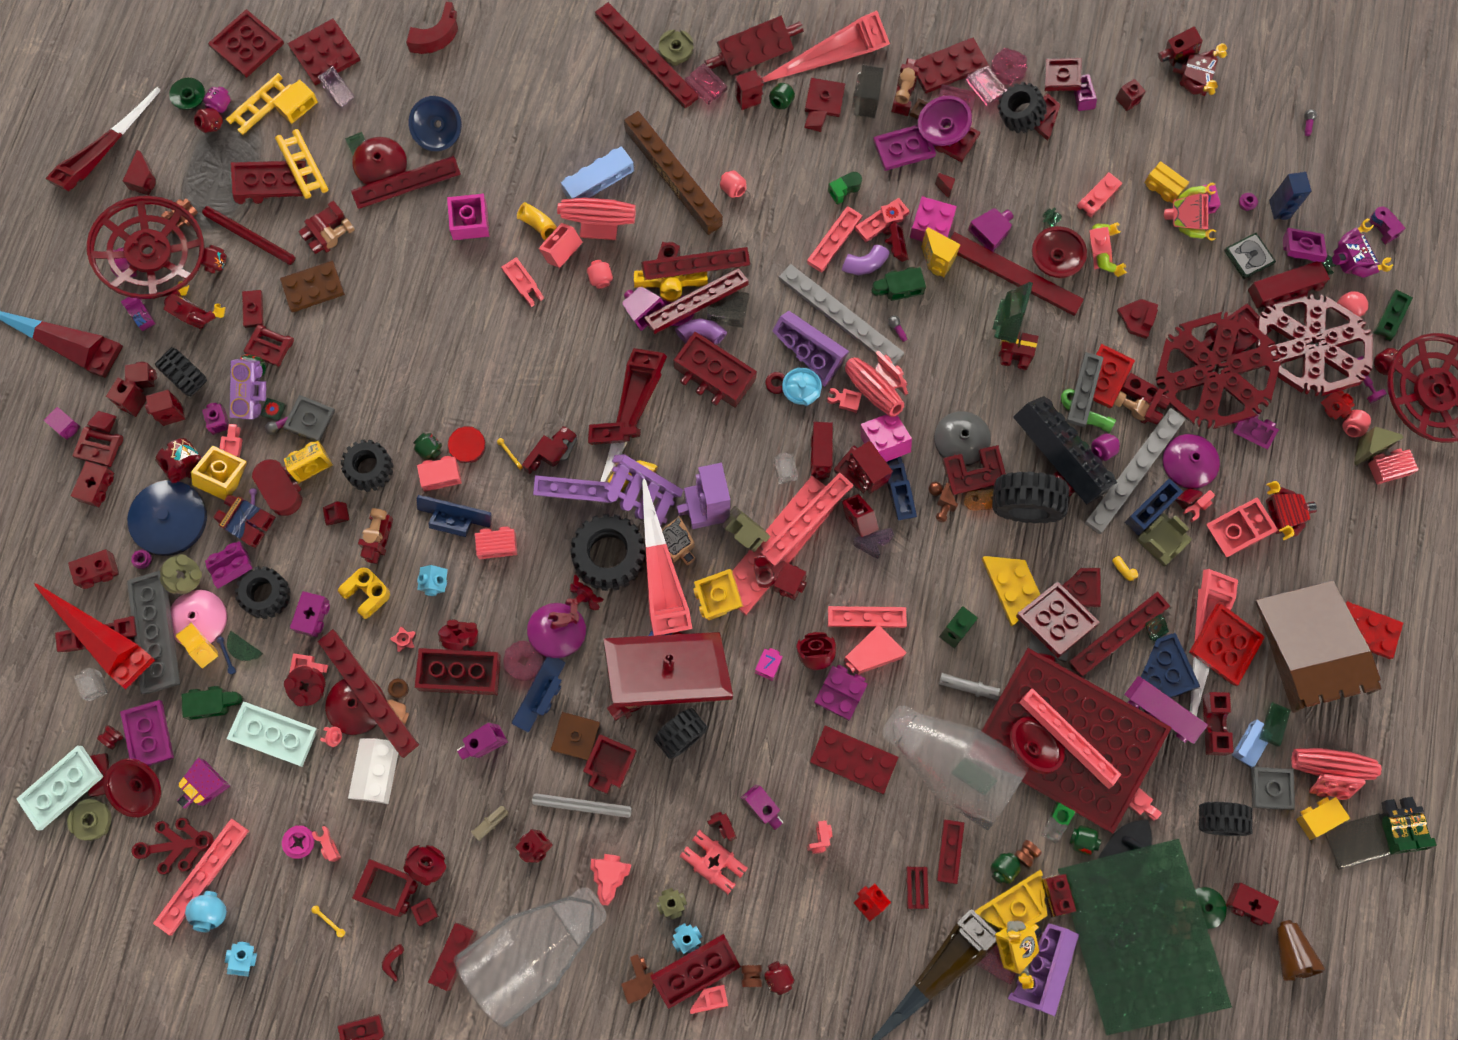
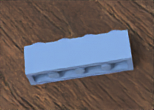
[561,146,634,199]

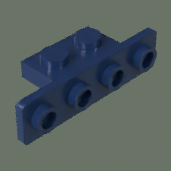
[416,495,492,537]
[511,657,565,732]

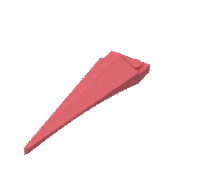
[762,11,890,83]

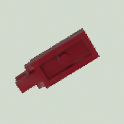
[588,422,641,445]

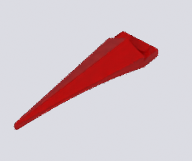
[34,583,155,690]

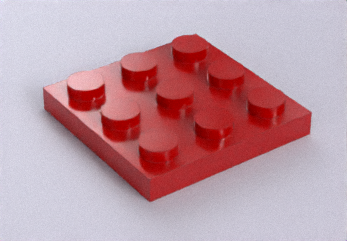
[1189,603,1265,686]

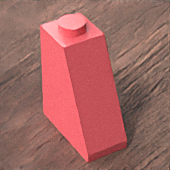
[844,625,907,674]

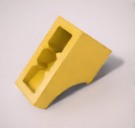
[175,622,218,669]

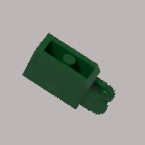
[871,267,926,301]
[182,686,244,720]

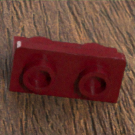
[707,812,737,841]

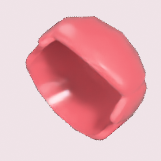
[1337,291,1368,320]

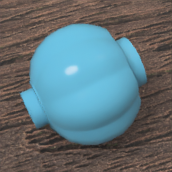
[185,891,227,932]

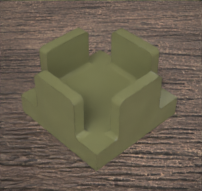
[722,506,771,552]
[1137,513,1192,567]

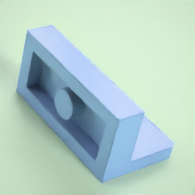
[1232,720,1272,767]

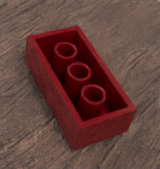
[414,648,501,695]

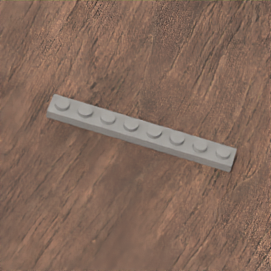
[779,264,904,365]
[1085,408,1186,534]

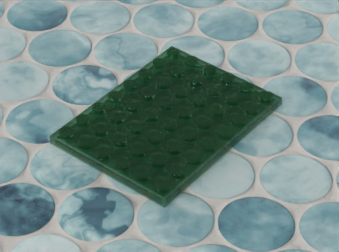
[1058,839,1232,1036]

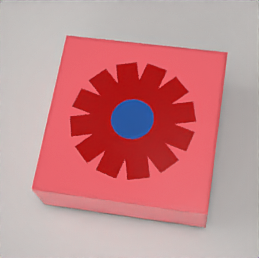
[880,203,903,225]

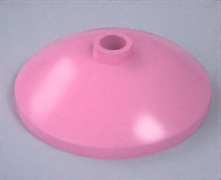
[170,590,227,644]

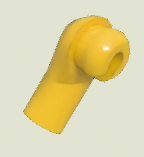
[1112,556,1138,581]

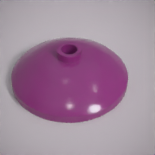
[918,96,972,146]
[1162,434,1220,489]
[527,603,586,658]

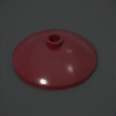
[352,137,407,185]
[1032,226,1087,278]
[325,679,385,735]
[1010,717,1065,774]
[104,759,161,818]

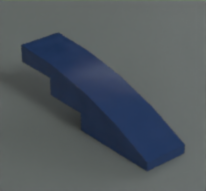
[886,456,917,521]

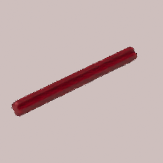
[202,206,296,265]

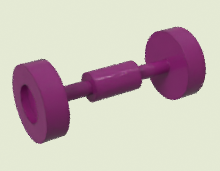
[1356,356,1387,404]

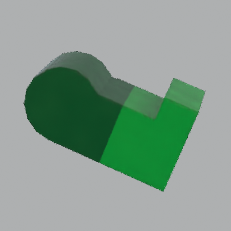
[828,172,862,205]

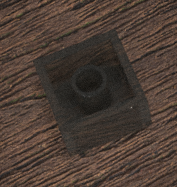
[852,65,884,118]

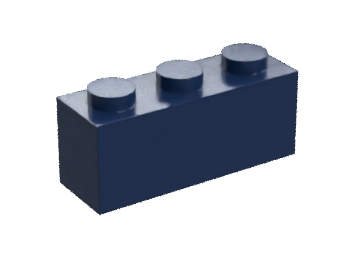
[1269,172,1312,220]
[1124,478,1183,536]

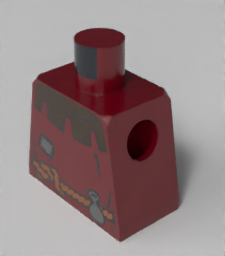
[1158,26,1203,66]

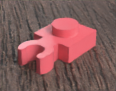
[827,388,862,413]

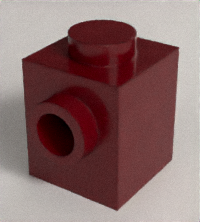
[125,362,157,388]

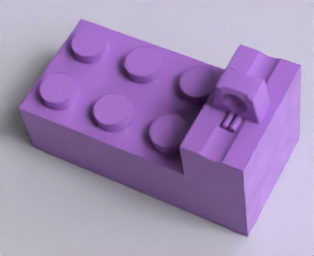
[677,463,730,529]

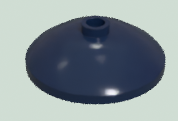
[408,96,462,151]

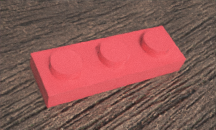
[855,198,910,243]

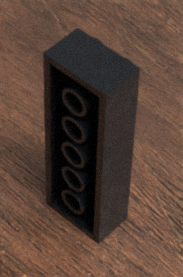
[1013,396,1118,505]

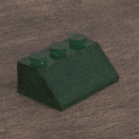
[992,282,1033,344]

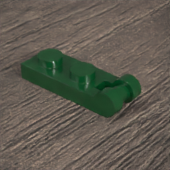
[1373,289,1413,342]

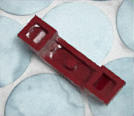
[55,616,137,652]

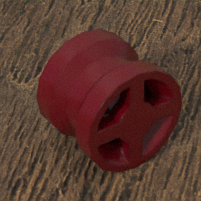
[97,725,124,750]

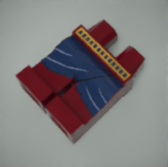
[213,495,276,549]

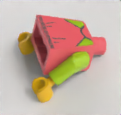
[1164,183,1217,240]
[1089,222,1127,277]

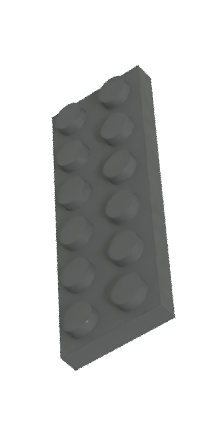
[127,570,180,694]

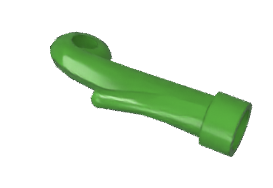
[1061,389,1116,434]

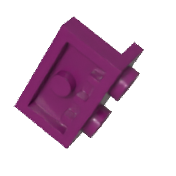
[1233,415,1279,450]

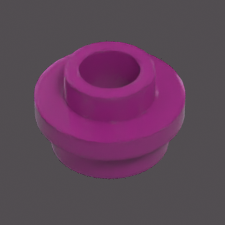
[1239,193,1258,211]
[131,550,152,569]

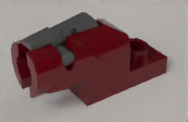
[522,426,577,474]

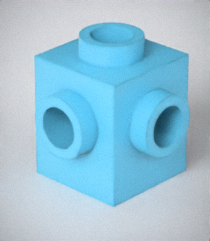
[417,565,448,596]
[672,923,703,954]
[225,942,257,976]

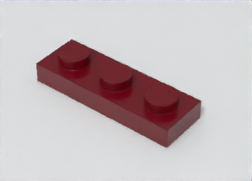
[936,819,965,884]

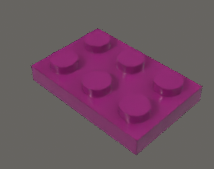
[873,125,936,171]
[120,700,174,766]

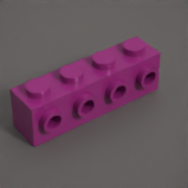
[1124,676,1208,744]

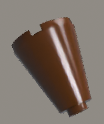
[1277,920,1325,981]

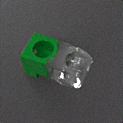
[1041,802,1075,844]

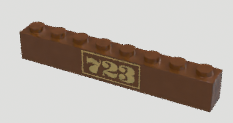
[624,110,723,235]

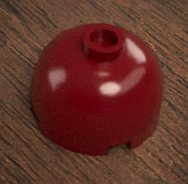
[796,632,836,670]

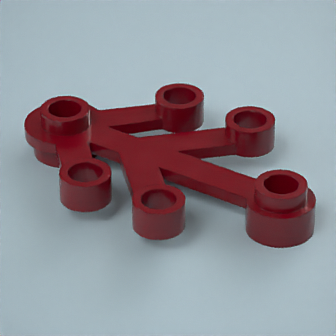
[132,818,214,875]

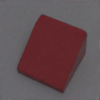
[804,111,827,132]
[935,173,955,198]
[87,411,117,434]
[1176,488,1203,509]
[323,501,349,526]

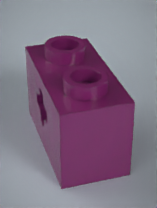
[290,591,330,638]

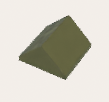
[1354,426,1404,466]

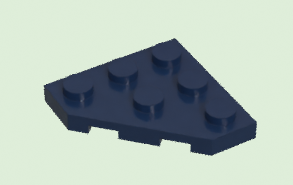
[1141,632,1200,698]

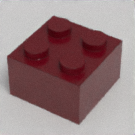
[848,441,892,494]

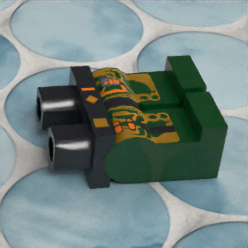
[1379,797,1437,855]

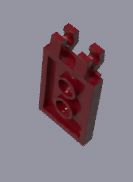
[1201,303,1272,355]

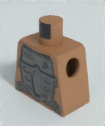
[662,516,696,565]

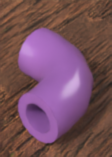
[842,245,890,275]
[675,318,727,345]

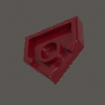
[1117,299,1158,339]
[1062,568,1101,607]

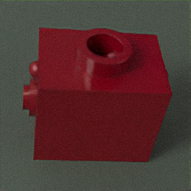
[773,562,807,601]

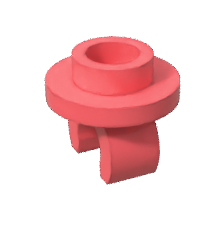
[320,727,342,747]

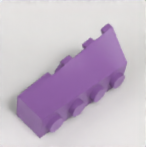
[773,311,850,387]
[1008,923,1079,1016]

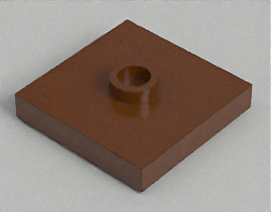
[551,712,600,761]

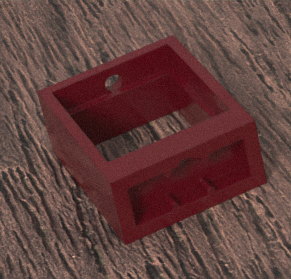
[811,422,833,480]
[352,859,418,917]

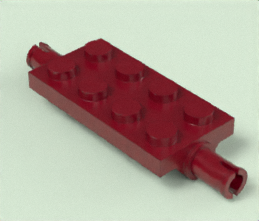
[704,15,804,76]

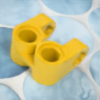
[338,567,390,619]

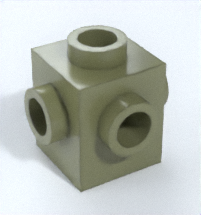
[656,888,687,920]

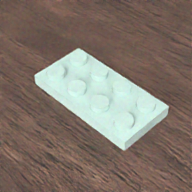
[227,701,318,767]
[17,745,103,830]

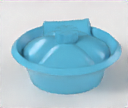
[782,368,822,406]

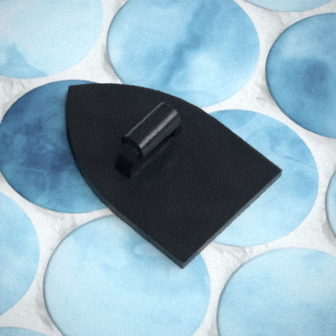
[1098,820,1152,882]

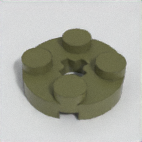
[659,30,694,66]
[160,554,202,594]
[67,799,111,841]

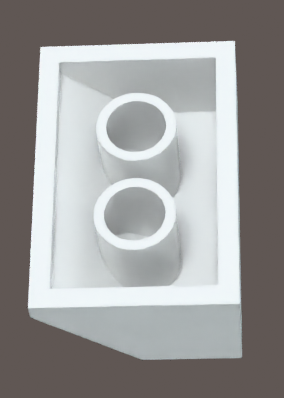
[348,738,398,804]

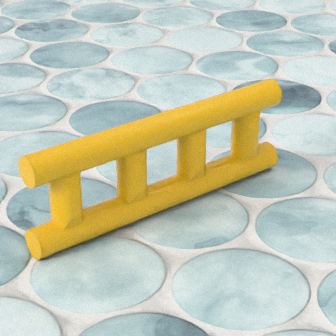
[225,73,291,135]
[275,129,329,199]

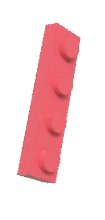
[807,206,862,273]
[828,606,907,628]

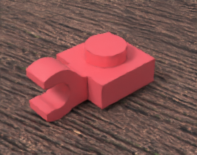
[219,424,243,458]
[1183,490,1216,522]
[289,653,328,673]
[1129,788,1162,821]
[312,826,341,862]

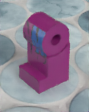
[1369,206,1406,245]
[121,297,156,332]

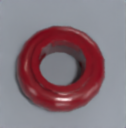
[765,372,785,394]

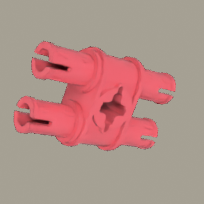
[680,830,748,895]

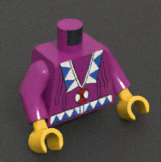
[1332,219,1393,278]

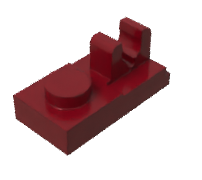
[883,221,909,262]

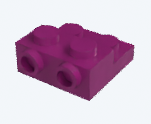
[1282,228,1327,262]
[205,541,253,589]
[814,665,868,721]

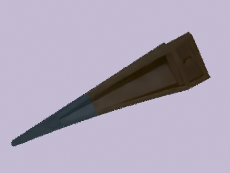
[872,908,997,1040]

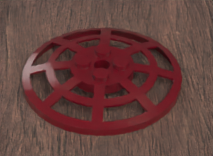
[87,196,204,299]
[1387,333,1458,443]

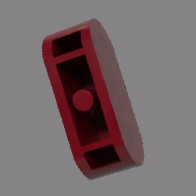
[252,459,303,516]

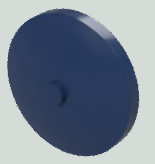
[127,480,207,556]

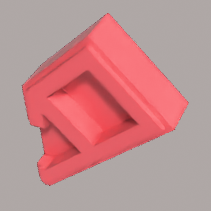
[690,985,728,1014]

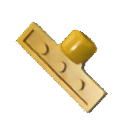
[634,271,708,302]

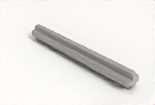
[532,793,632,818]

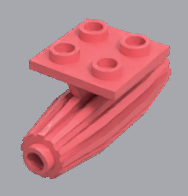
[557,197,636,240]
[845,351,908,417]
[1291,748,1382,800]

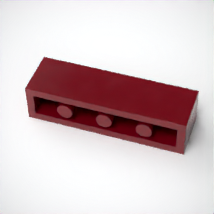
[1248,261,1330,309]

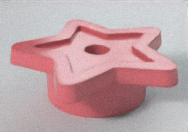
[390,627,416,652]

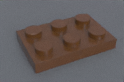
[280,261,345,313]

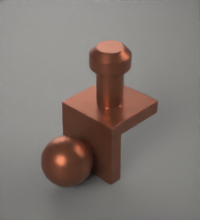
[928,482,958,523]

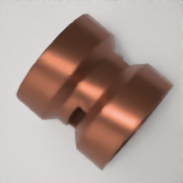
[1014,840,1042,869]
[741,965,762,987]

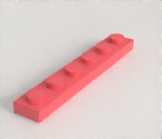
[760,473,854,567]
[1019,689,1121,789]
[153,819,249,935]

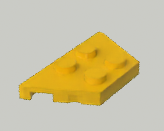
[982,556,1041,627]
[975,870,1048,930]

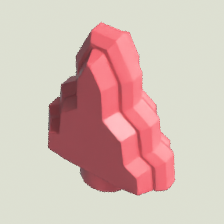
[590,854,631,906]

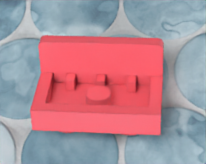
[807,821,832,854]

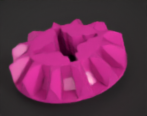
[282,826,315,859]

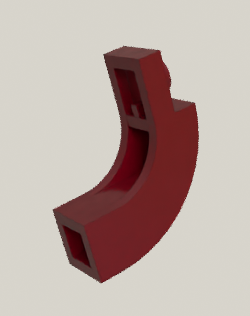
[406,2,458,54]

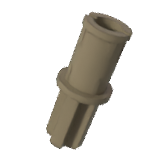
[471,806,509,841]

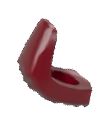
[754,556,775,588]
[382,944,404,982]

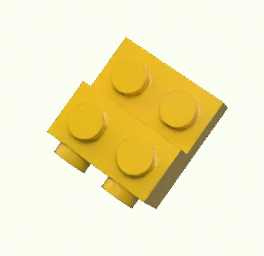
[693,569,743,620]

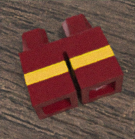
[998,329,1039,370]
[1042,874,1076,917]

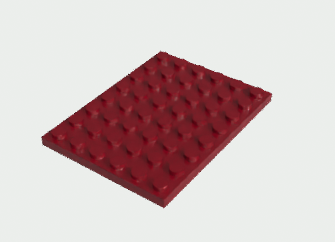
[970,648,1172,834]

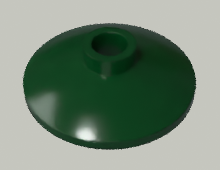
[169,77,205,110]
[1186,887,1227,929]

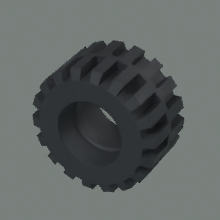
[998,82,1047,133]
[155,347,207,397]
[341,439,393,492]
[235,566,291,619]
[654,708,708,759]
[1199,802,1253,836]

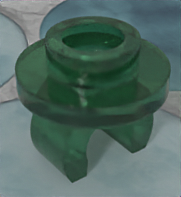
[1042,207,1062,227]
[1322,255,1336,275]

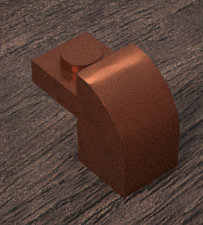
[621,954,654,1004]

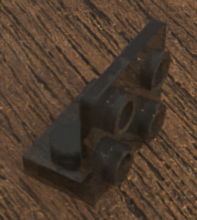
[707,291,749,328]

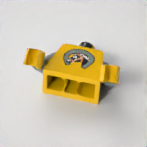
[995,921,1042,989]

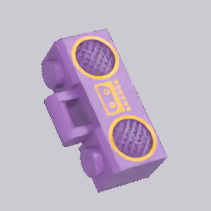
[230,359,266,419]

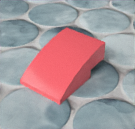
[1206,497,1278,558]

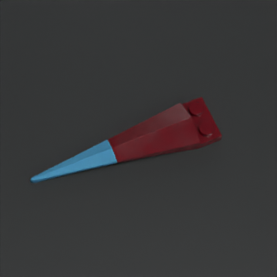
[0,311,123,378]

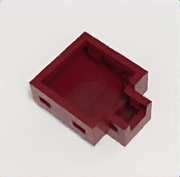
[583,734,637,795]

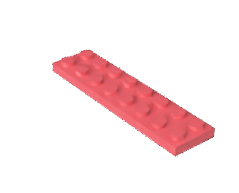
[732,476,842,616]

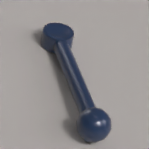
[216,637,236,675]

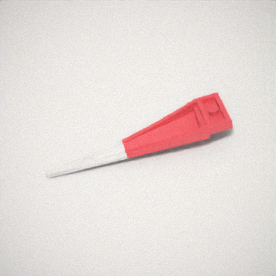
[642,479,692,636]
[1190,569,1238,717]

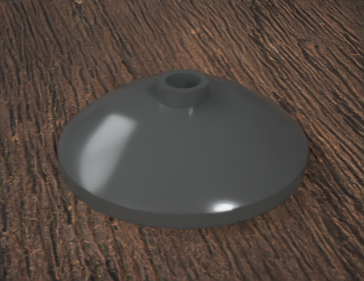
[934,411,991,466]

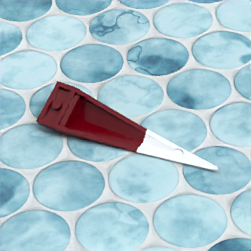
[45,87,161,192]
[600,348,667,482]

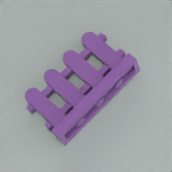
[604,454,684,527]
[533,475,612,503]

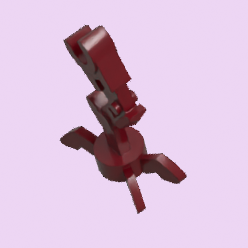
[548,575,604,629]

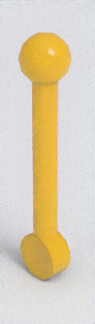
[497,438,523,470]
[311,906,346,937]

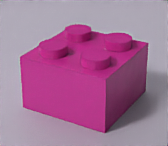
[447,194,490,240]
[909,196,957,241]
[861,414,912,462]

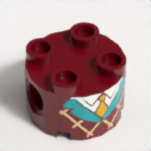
[155,438,202,483]

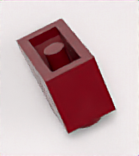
[123,150,156,195]

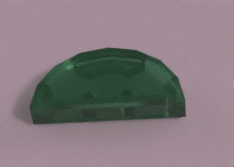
[227,631,263,662]

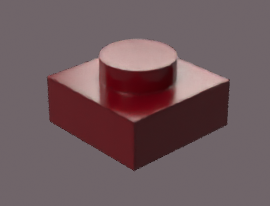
[410,898,439,926]

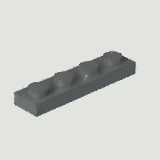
[1066,352,1104,427]

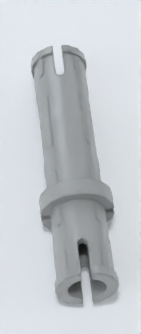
[939,673,1000,701]

